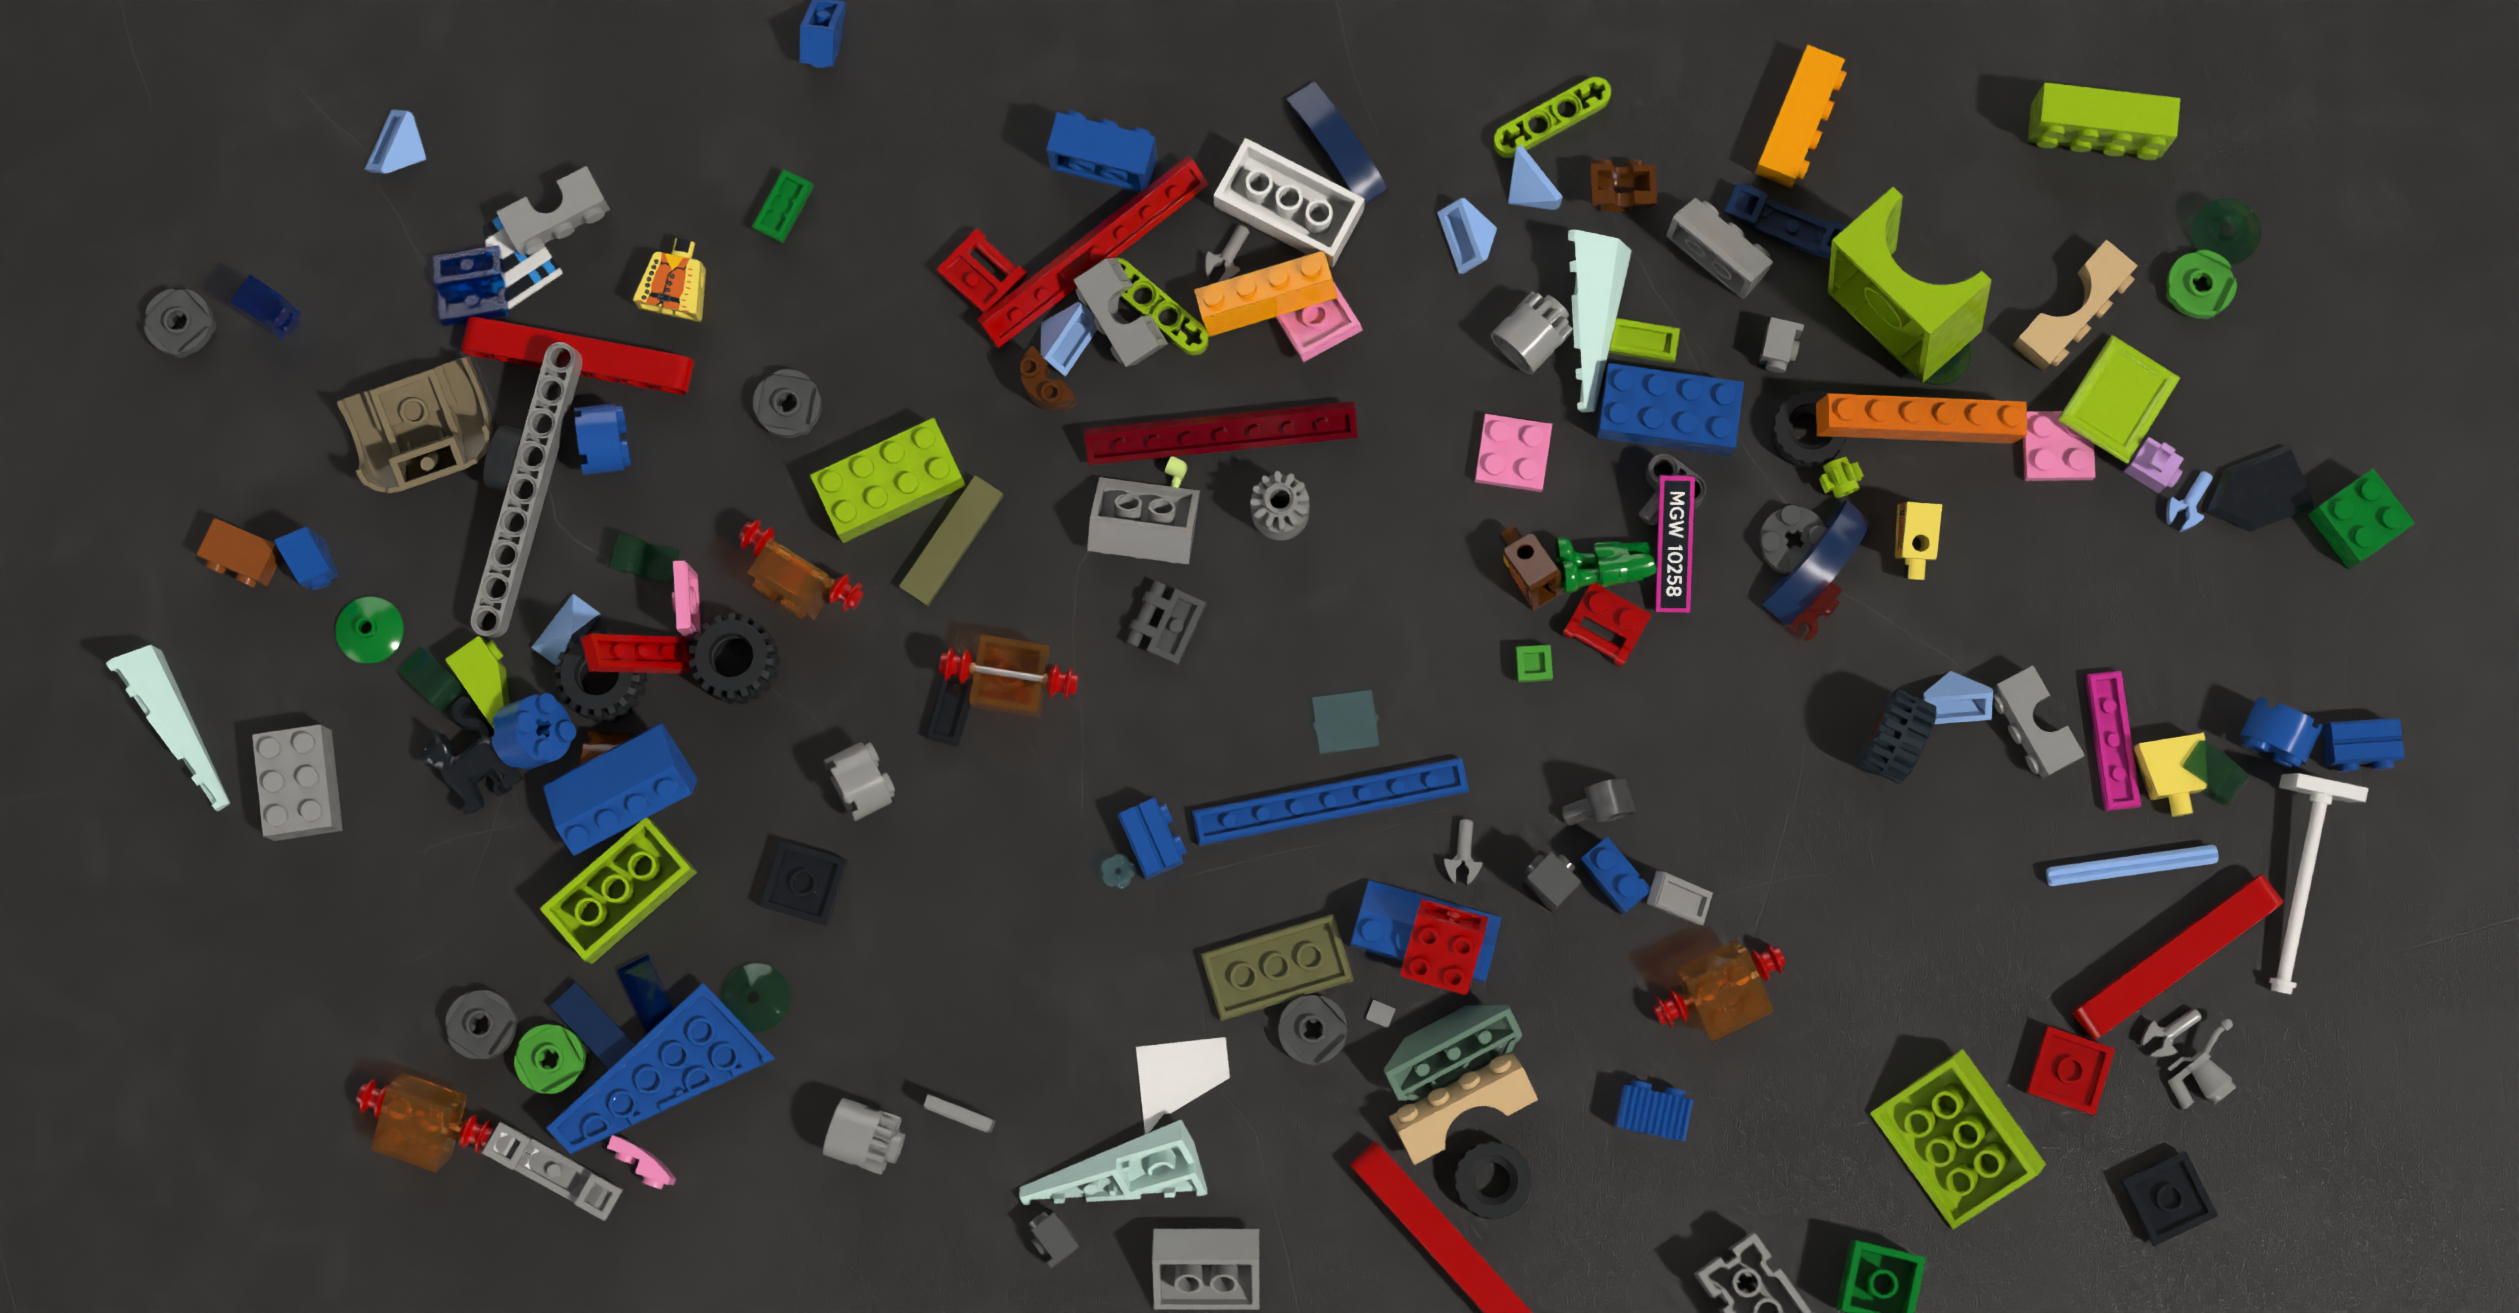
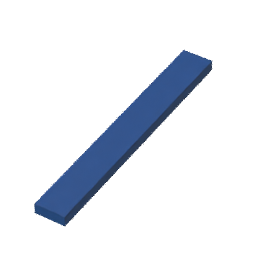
[1192,758,1469,846]

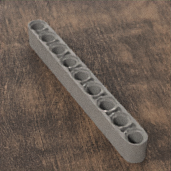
[471,342,583,638]

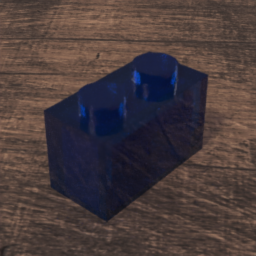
[230,275,301,340]

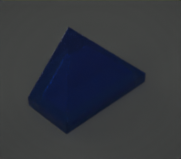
[617,955,675,1033]

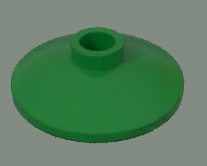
[335,596,404,664]

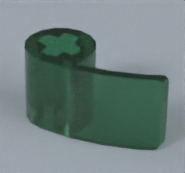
[608,534,680,582]
[398,647,464,712]
[2183,740,2249,806]

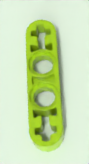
[1494,77,1611,158]
[1117,258,1209,356]

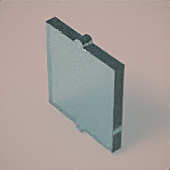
[1312,690,1379,754]

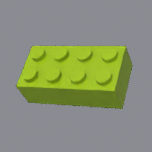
[2028,82,2180,160]
[810,418,966,543]
[540,817,697,964]

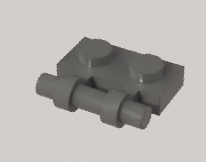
[1126,580,1207,666]

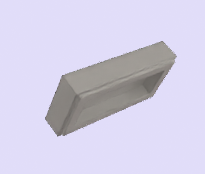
[1647,871,1713,926]
[923,1095,996,1133]

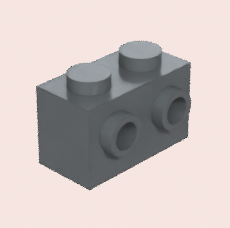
[1523,852,1582,913]

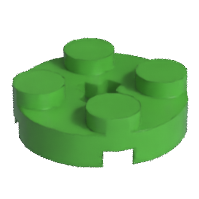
[2166,250,2237,319]
[514,1024,586,1094]

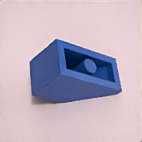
[800,0,846,68]
[274,526,339,590]

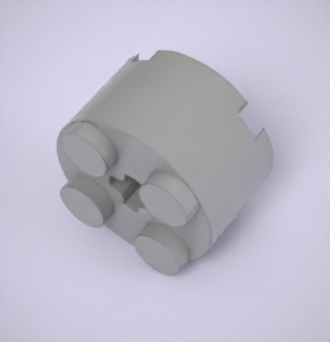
[823,742,895,822]

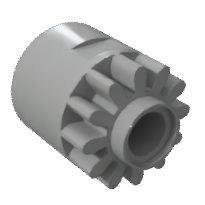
[1490,292,1573,374]
[1250,471,1309,540]
[823,1098,905,1174]

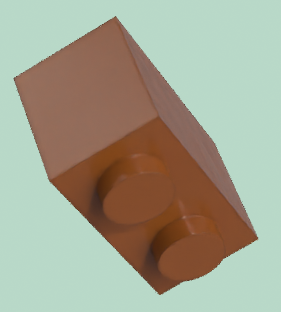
[196,518,282,588]

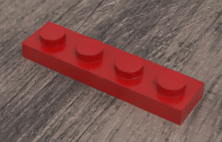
[581,634,692,674]

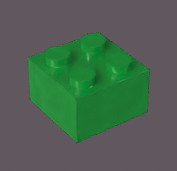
[2308,468,2415,569]
[1835,1241,1926,1313]

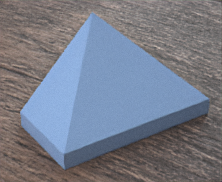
[365,110,426,174]
[1508,145,1562,210]
[1437,198,1497,274]
[1040,302,1098,377]
[531,594,601,666]
[1923,671,1993,724]

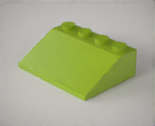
[1870,1048,2046,1229]

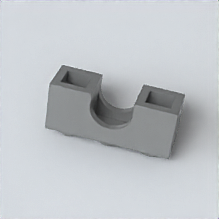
[496,166,610,255]
[1074,257,1168,367]
[1992,665,2085,779]

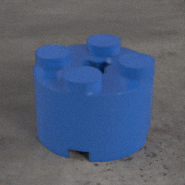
[574,403,631,475]
[491,693,576,770]
[2240,697,2323,768]

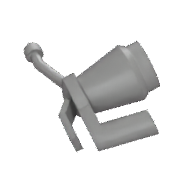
[2168,1019,2236,1111]

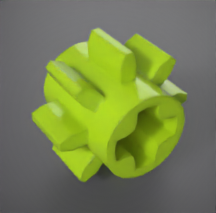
[1819,457,1864,498]

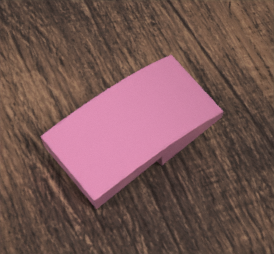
[607,1135,676,1189]

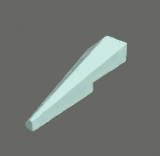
[1568,230,1631,412]
[106,645,230,811]
[1019,1120,1207,1205]

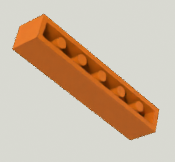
[1816,393,2027,444]

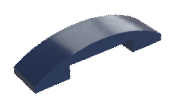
[1286,82,1388,205]
[1724,182,1847,260]
[1761,500,1871,626]

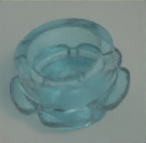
[1101,854,1135,888]

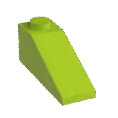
[445,636,510,729]

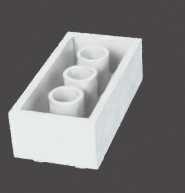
[1214,138,1365,267]

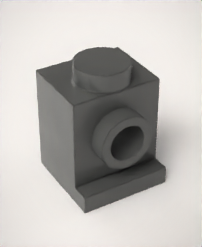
[1028,1211,1081,1268]

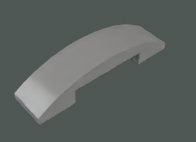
[482,1122,623,1221]

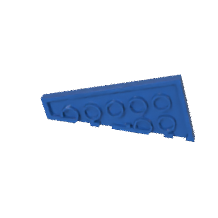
[546,983,775,1154]

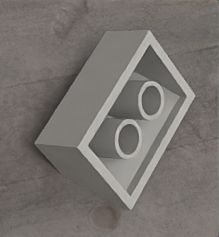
[1666,197,1773,300]
[1087,477,1200,564]
[1152,1229,1260,1310]

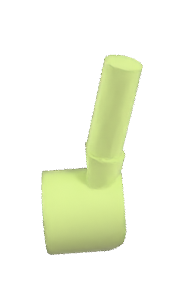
[1164,456,1187,488]

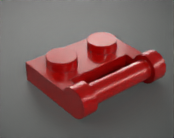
[937,229,1028,314]
[1562,583,1652,667]

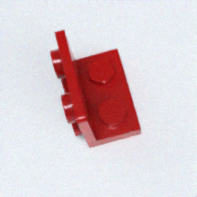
[1400,898,1489,995]

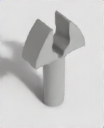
[1206,225,1249,282]
[1444,819,1482,886]
[2140,1008,2201,1057]

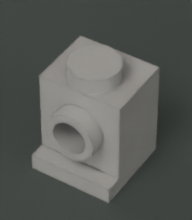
[1758,317,1804,373]

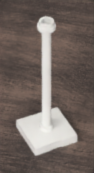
[2269,773,2368,995]

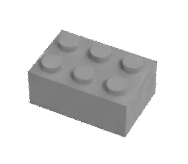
[252,724,343,841]

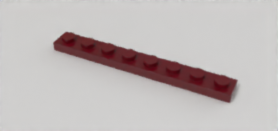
[1085,402,1358,465]

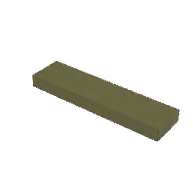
[899,475,1004,607]

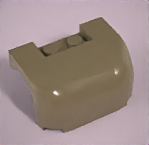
[337,355,493,494]

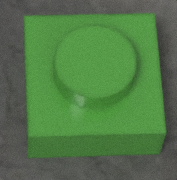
[1516,645,1553,683]

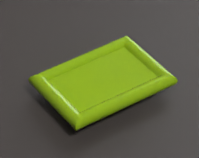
[2058,335,2180,464]

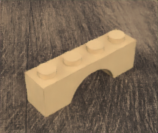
[2012,240,2138,372]
[1389,1052,1538,1165]

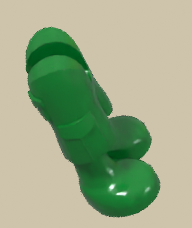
[1555,537,1657,593]

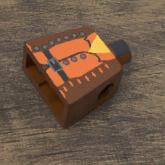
[1498,526,1562,611]

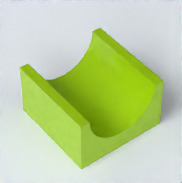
[1828,187,1992,384]

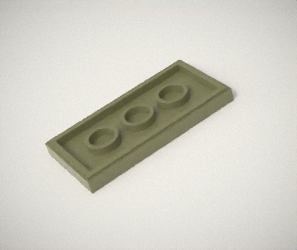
[1201,914,1354,1021]

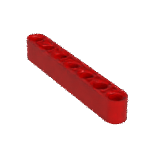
[461,317,695,395]
[2071,873,2284,1041]
[1349,1141,1532,1313]

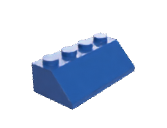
[543,722,698,856]
[1350,880,1502,984]

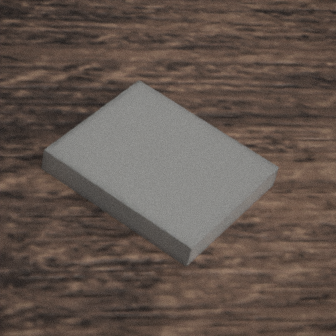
[1366,1000,1396,1028]

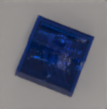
[433,245,509,327]

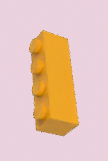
[1754,45,1847,189]
[1194,250,1338,337]

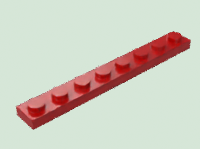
[977,156,1209,348]

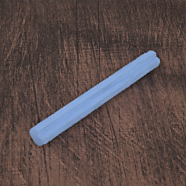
[2046,845,2218,886]

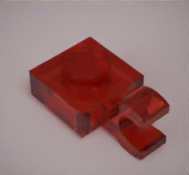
[1790,582,1842,642]

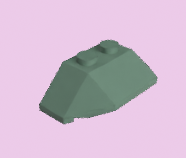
[1384,1005,1522,1102]

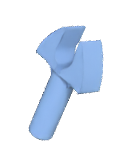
[2166,471,2213,532]

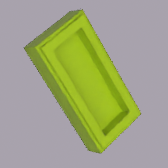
[1608,318,1680,364]

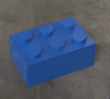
[1046,111,1158,192]

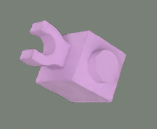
[2124,437,2184,494]

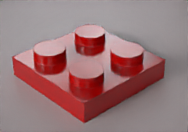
[2025,1026,2115,1116]

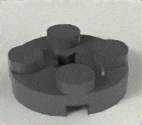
[144,289,216,358]
[753,369,822,438]
[1759,505,1827,575]
[445,990,518,1060]
[1278,995,1348,1065]

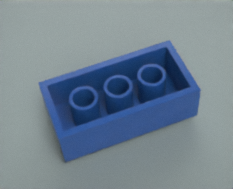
[1597,363,1744,457]

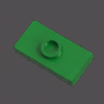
[752,169,814,244]

